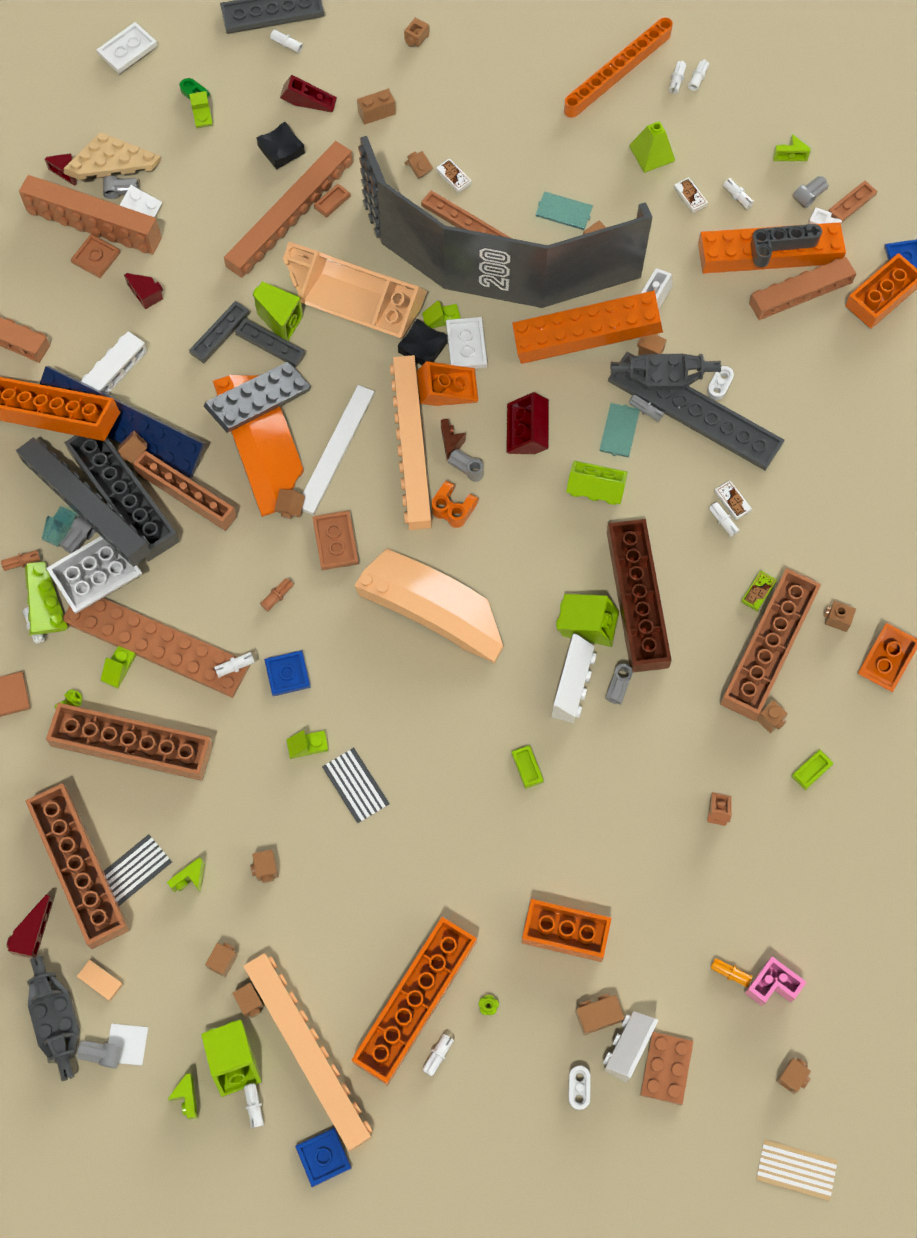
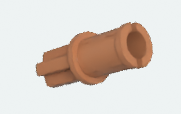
[1,550,41,571]
[260,578,293,612]

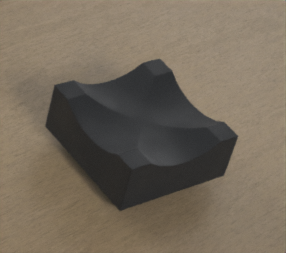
[256,122,305,169]
[398,319,448,365]

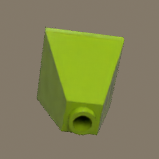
[629,121,675,173]

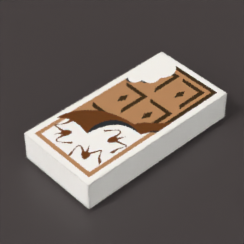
[436,158,472,193]
[674,177,708,213]
[714,481,752,520]

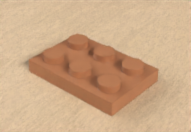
[312,511,359,570]
[640,1032,694,1105]

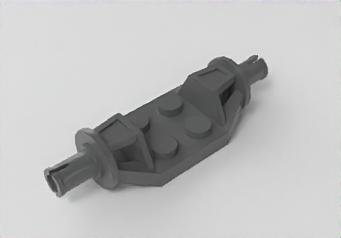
[610,354,721,390]
[27,956,80,1081]

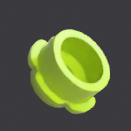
[478,995,499,1016]

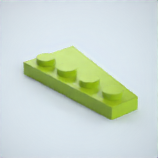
[25,562,68,636]

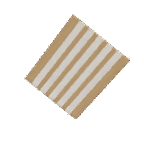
[756,1139,838,1201]

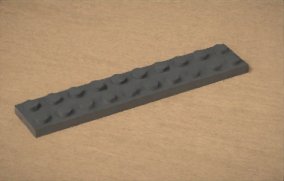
[608,352,785,471]

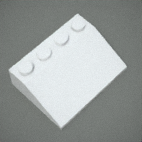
[46,536,142,614]

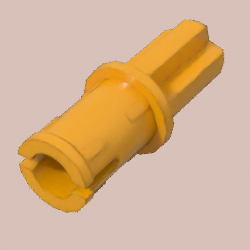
[711,958,753,988]

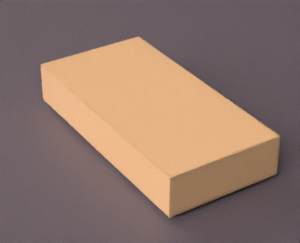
[77,960,123,1001]

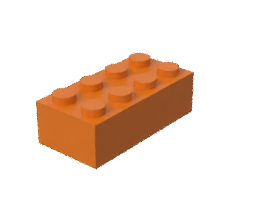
[845,253,917,329]
[521,899,612,962]

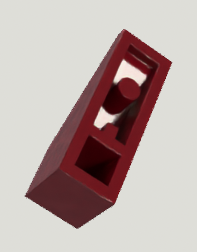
[280,74,337,112]
[7,895,54,959]

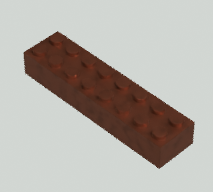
[607,519,672,673]

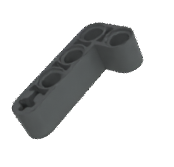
[750,224,822,267]

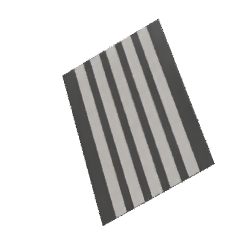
[322,748,390,823]
[104,834,172,906]

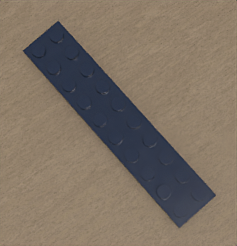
[39,366,206,477]

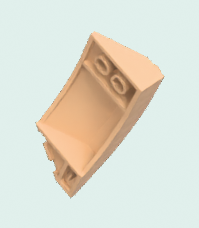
[354,549,504,663]

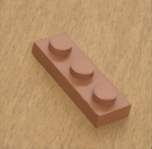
[828,181,877,223]

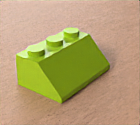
[566,460,628,505]

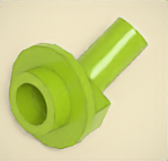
[54,689,82,709]

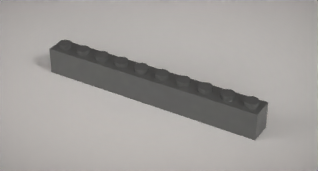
[16,437,151,567]

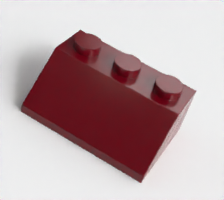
[506,392,549,454]

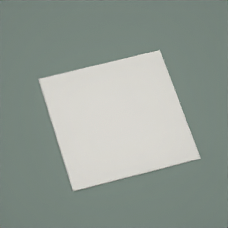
[108,1024,148,1066]

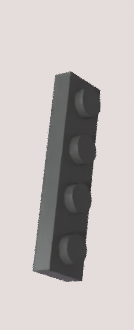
[189,301,250,363]
[235,318,306,368]

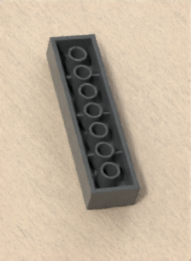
[64,435,180,562]

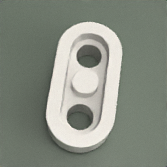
[707,366,734,400]
[568,1066,591,1110]

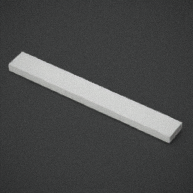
[302,385,375,516]

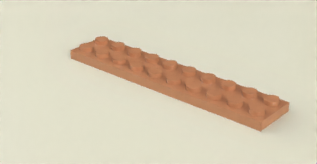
[63,598,250,698]

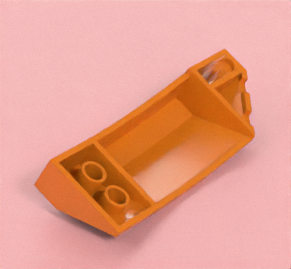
[213,375,304,517]

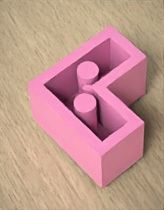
[745,957,807,1006]

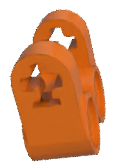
[432,480,479,528]

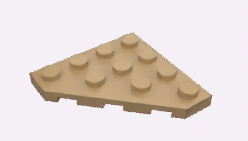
[64,132,161,180]

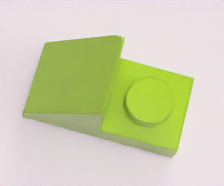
[189,91,213,129]
[773,134,811,161]
[422,300,461,328]
[100,646,136,689]
[286,730,329,759]
[167,857,205,892]
[168,1073,198,1120]

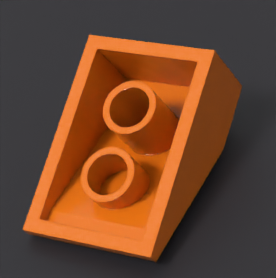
[417,361,478,406]
[858,623,917,692]

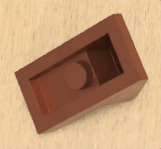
[441,419,466,460]

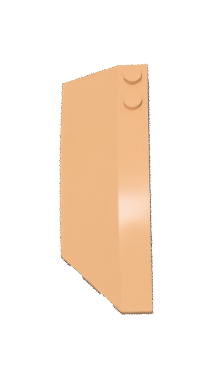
[283,242,427,339]

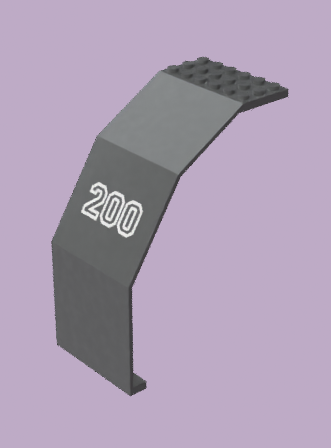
[358,136,653,308]

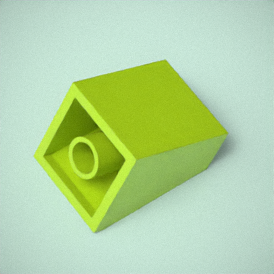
[253,281,303,341]
[556,594,619,647]
[201,1020,262,1097]

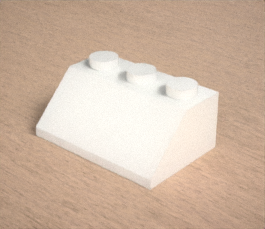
[603,1011,659,1082]

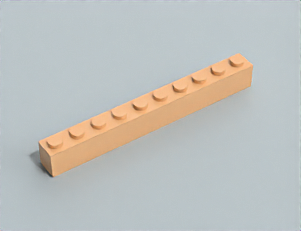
[390,355,431,530]
[243,953,372,1152]

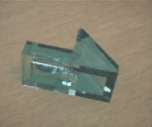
[42,506,78,547]

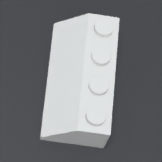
[551,634,597,723]

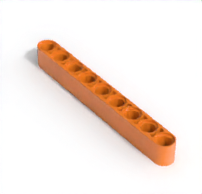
[564,17,673,118]

